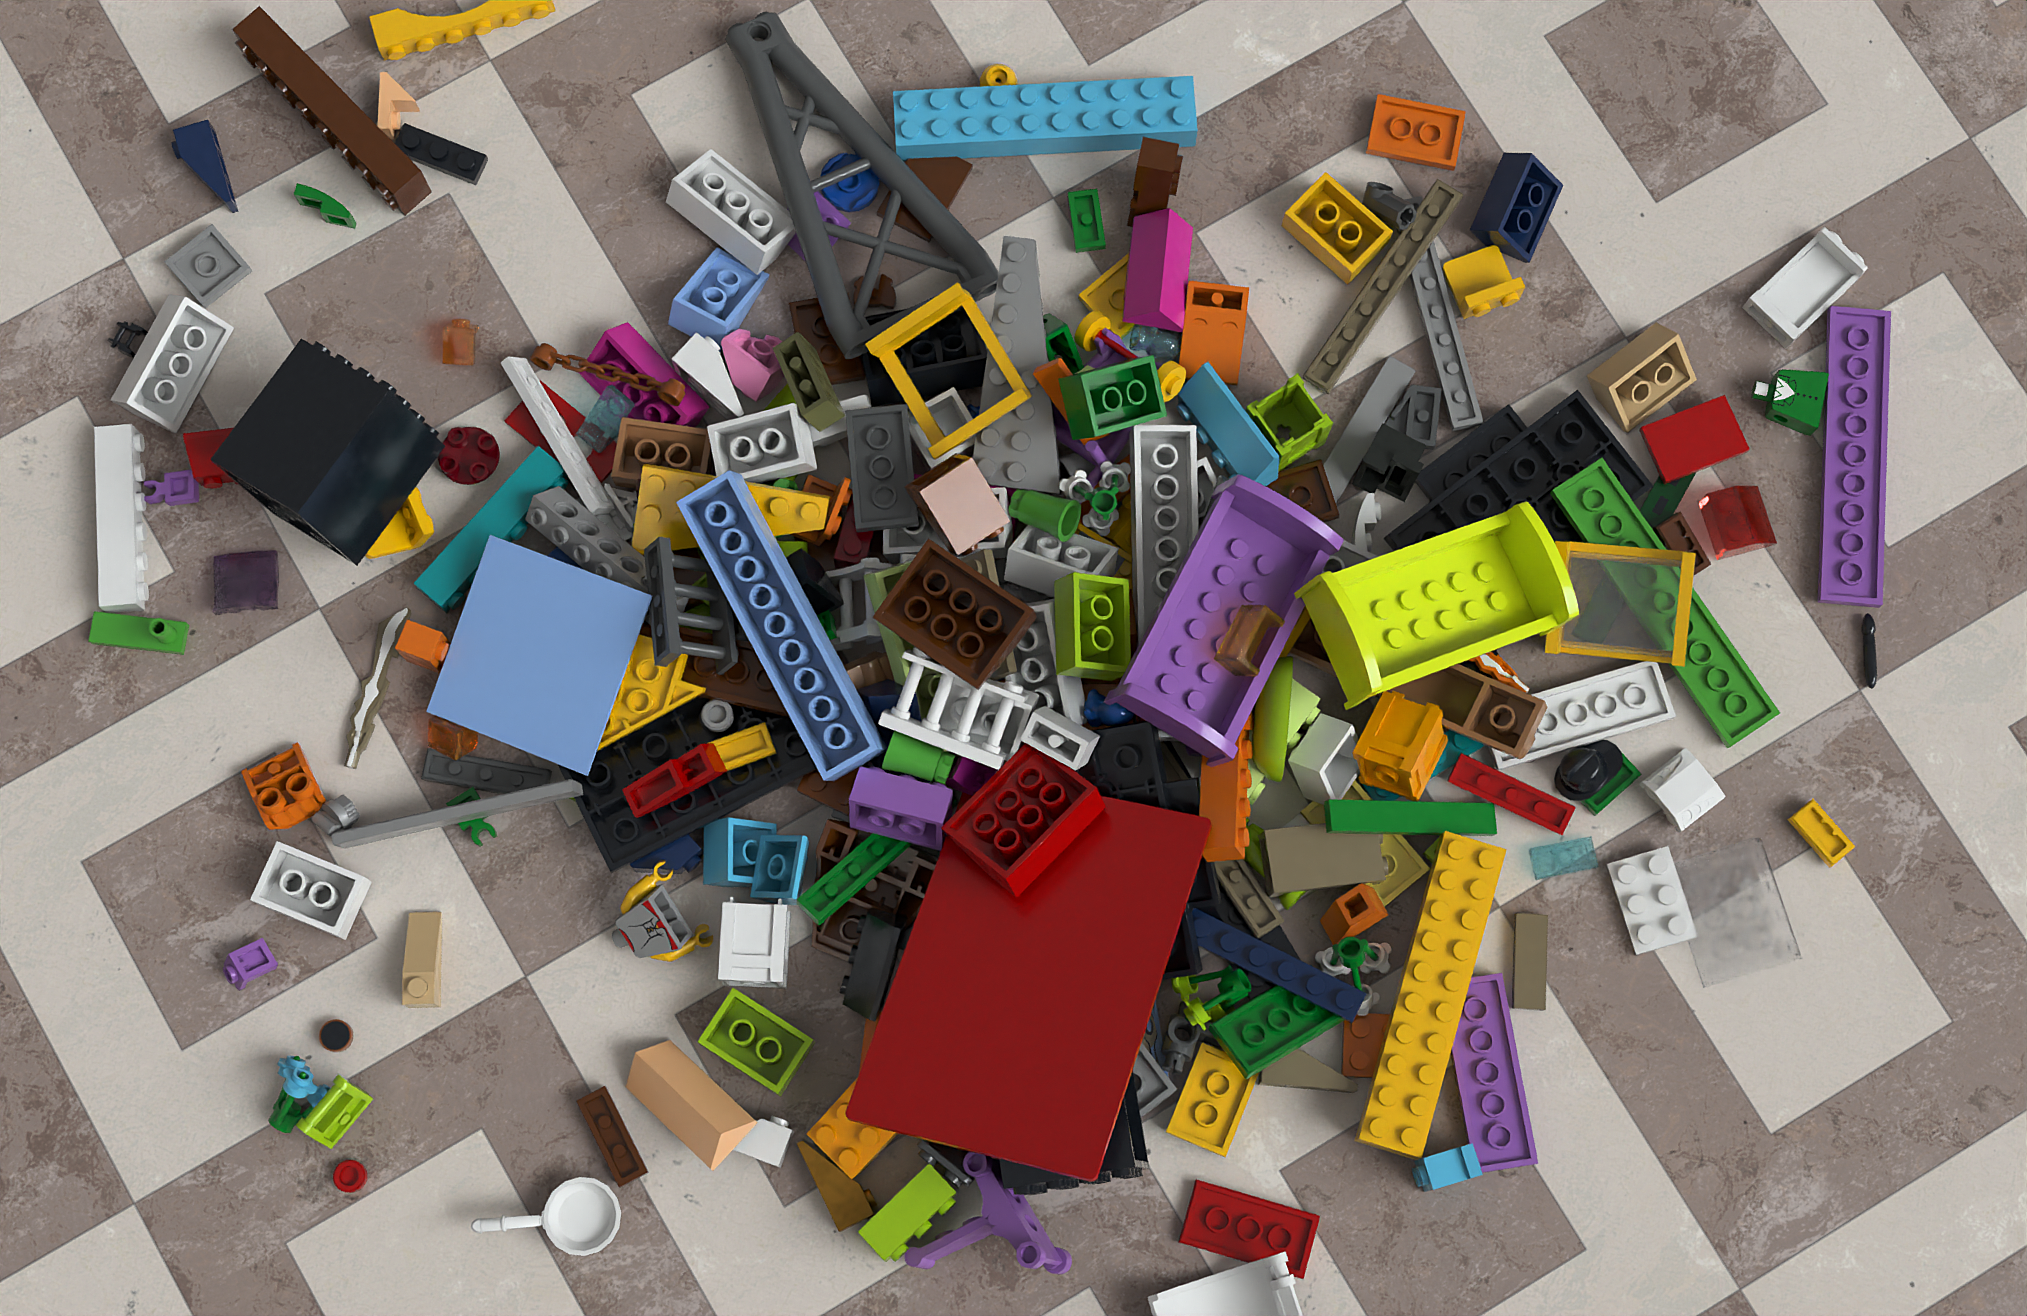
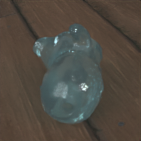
[1129,324,1180,362]

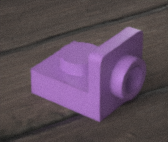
[223,938,278,991]

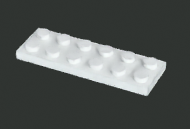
[1488,661,1676,770]

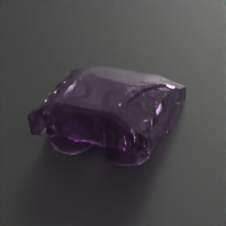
[212,550,279,615]

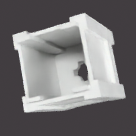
[718,897,791,989]

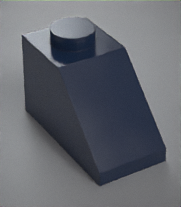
[629,834,704,874]

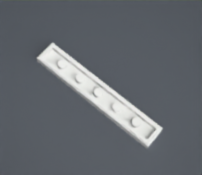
[501,356,614,514]

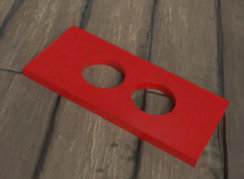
[504,380,617,483]

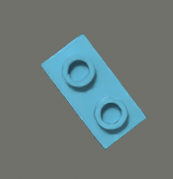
[1412,1143,1483,1192]

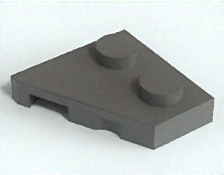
[1385,385,1442,450]

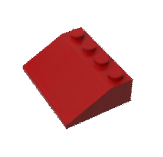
[941,743,1106,898]

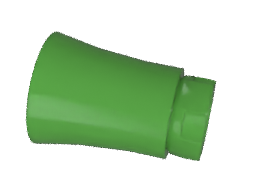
[1008,489,1081,542]
[882,731,955,784]

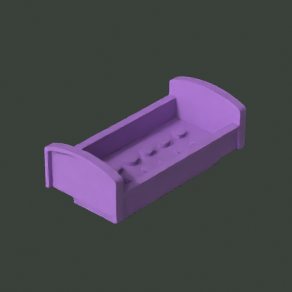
[1104,474,1344,767]

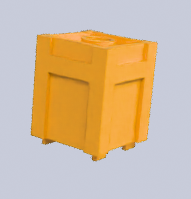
[1352,691,1448,801]

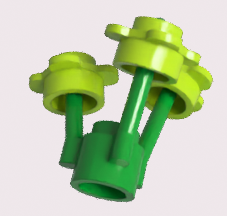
[1171,966,1251,1031]

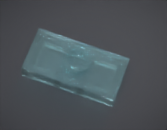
[1528,836,1599,880]

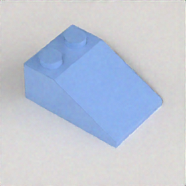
[668,247,769,352]

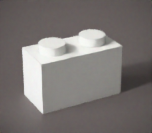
[1020,706,1100,770]

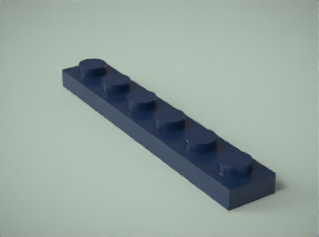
[1192,908,1367,1023]

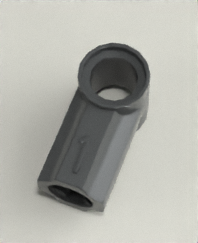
[1362,182,1417,229]

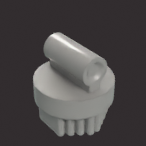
[312,795,360,837]

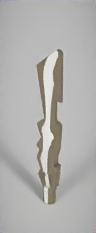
[344,608,411,769]

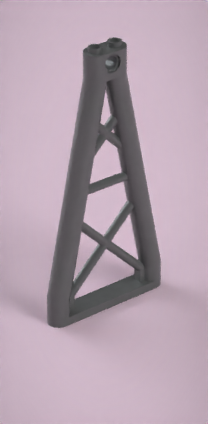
[725,11,999,359]

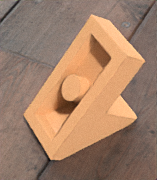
[377,72,420,140]

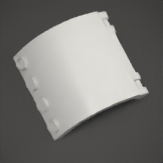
[1147,1251,1303,1316]

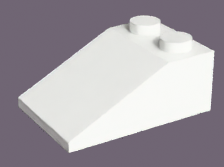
[671,332,745,421]
[938,674,1039,761]

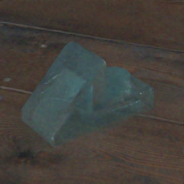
[576,385,635,453]

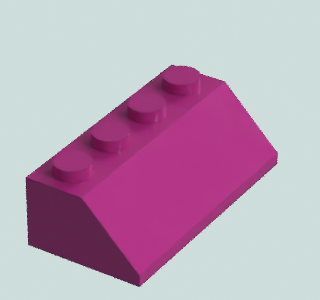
[579,322,710,427]

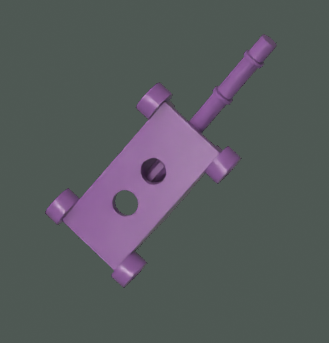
[905,1151,1072,1275]

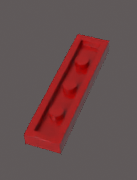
[1447,753,1576,835]

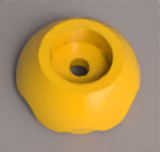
[980,64,1017,87]

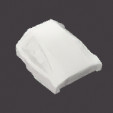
[1639,748,1726,833]

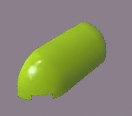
[1252,656,1293,782]

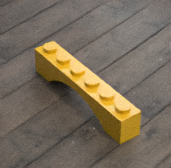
[369,0,556,61]

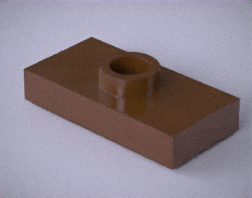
[1652,512,1711,575]

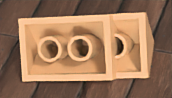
[626,1040,758,1171]

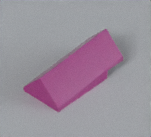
[1122,208,1193,332]

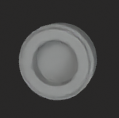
[701,699,734,732]

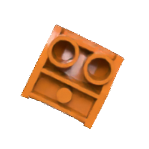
[241,742,326,830]

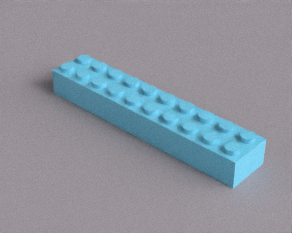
[893,76,1198,161]

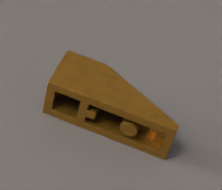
[797,1141,878,1232]

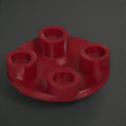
[438,427,500,485]

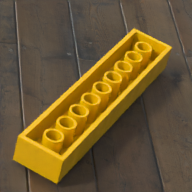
[1354,831,1507,1160]

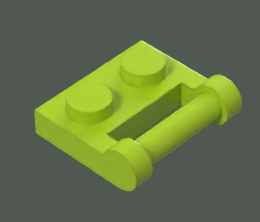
[296,1074,374,1149]

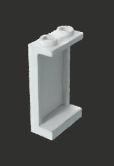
[1742,227,1868,349]

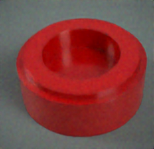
[333,1160,368,1193]

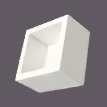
[908,387,976,471]
[1288,713,1360,805]

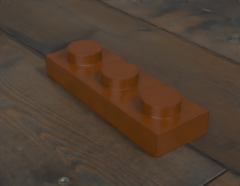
[576,1086,649,1188]

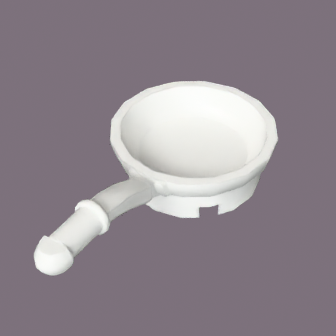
[471,1177,621,1256]

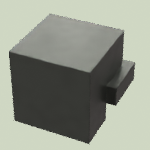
[1352,423,1427,502]

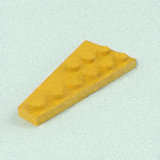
[632,464,830,555]

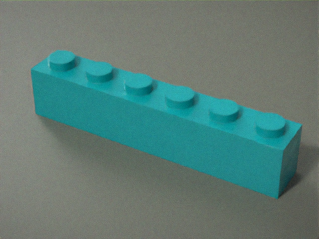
[413,446,569,614]

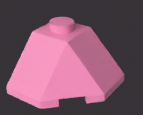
[721,329,784,402]

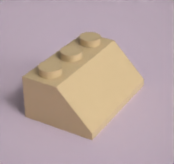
[1587,322,1697,433]

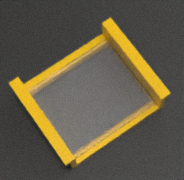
[1545,541,1696,667]

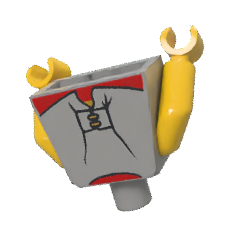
[612,860,714,962]

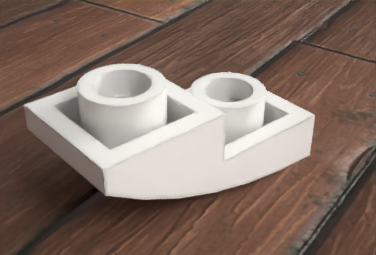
[1351,493,1381,551]

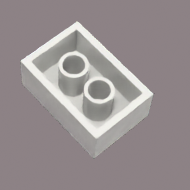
[707,403,817,484]
[1004,525,1119,597]
[250,841,372,940]

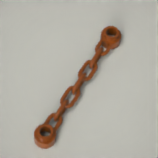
[530,343,685,406]

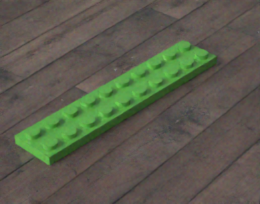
[1550,458,1780,748]

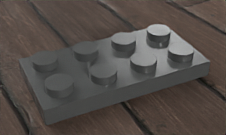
[845,404,919,533]

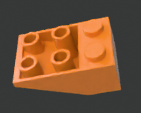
[1178,281,1249,386]

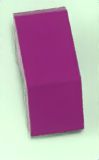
[933,752,1004,796]

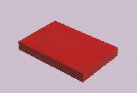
[1639,395,1750,484]

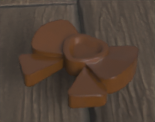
[853,274,896,309]

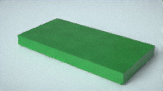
[1208,965,1344,1079]

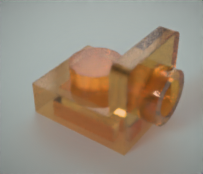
[442,319,478,365]
[428,716,478,761]

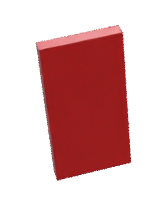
[1178,1179,1320,1279]

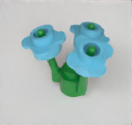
[268,1055,330,1133]

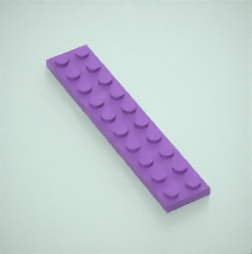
[1818,306,1891,608]

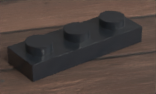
[395,123,488,185]

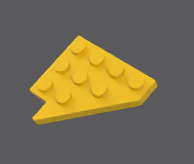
[597,634,706,751]

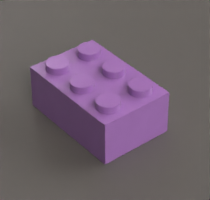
[849,766,953,851]

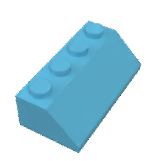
[1176,362,1279,486]

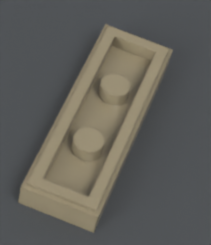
[1512,913,1548,1011]

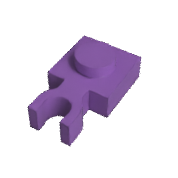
[144,470,199,506]

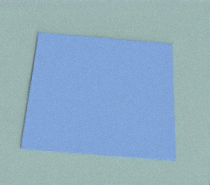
[426,535,653,776]

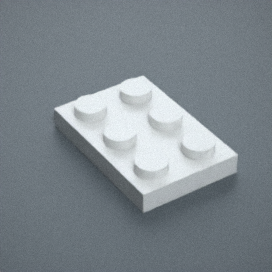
[1607,846,1698,955]

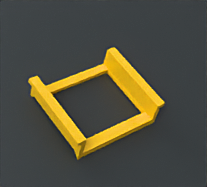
[865,282,1032,460]

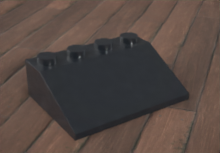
[861,308,987,407]

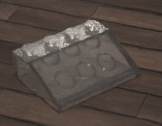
[1674,838,1802,988]

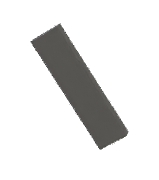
[421,748,552,794]

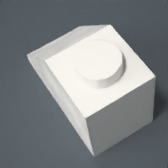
[733,1116,794,1168]

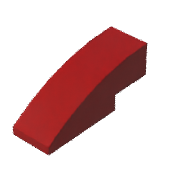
[622,743,727,818]

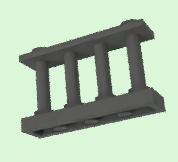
[644,537,739,675]

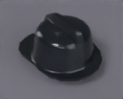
[1554,740,1623,801]

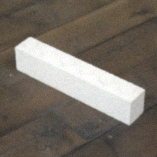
[94,424,149,613]

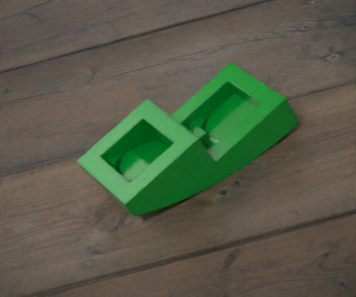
[294,183,357,229]

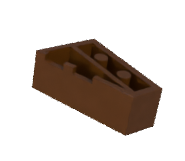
[1127,137,1183,227]

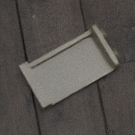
[1258,823,1388,898]

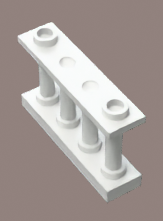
[878,647,1029,770]

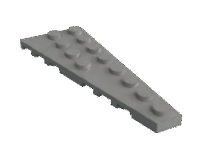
[973,236,1062,495]

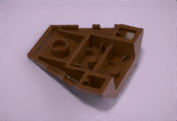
[811,819,937,962]

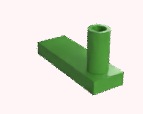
[88,611,189,655]

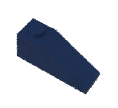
[171,119,238,213]

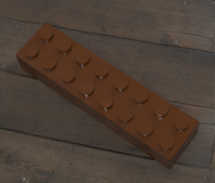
[232,6,432,216]

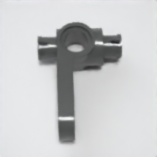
[1161,1001,1223,1075]

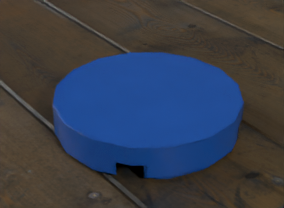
[820,153,880,212]

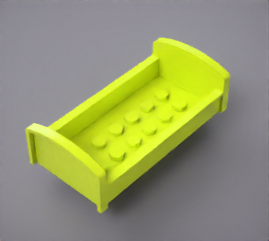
[1294,501,1579,710]

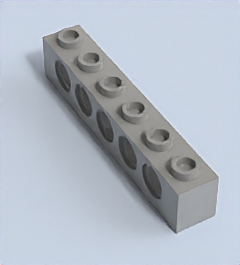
[525,486,689,625]

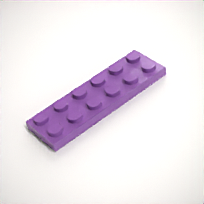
[1451,973,1538,1173]

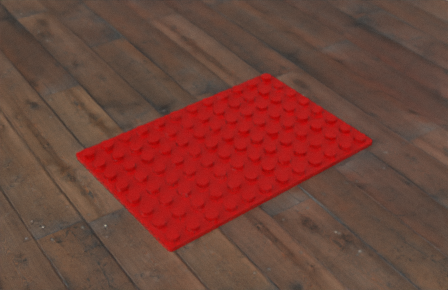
[845,792,1212,1182]

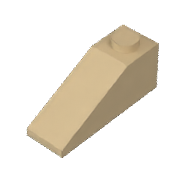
[402,912,442,1008]

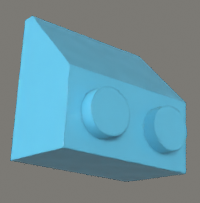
[703,817,777,887]
[750,835,810,905]

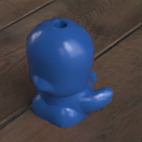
[1083,689,1135,727]

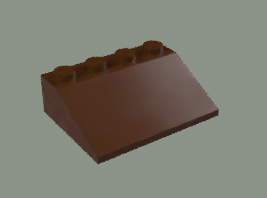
[873,538,1037,690]

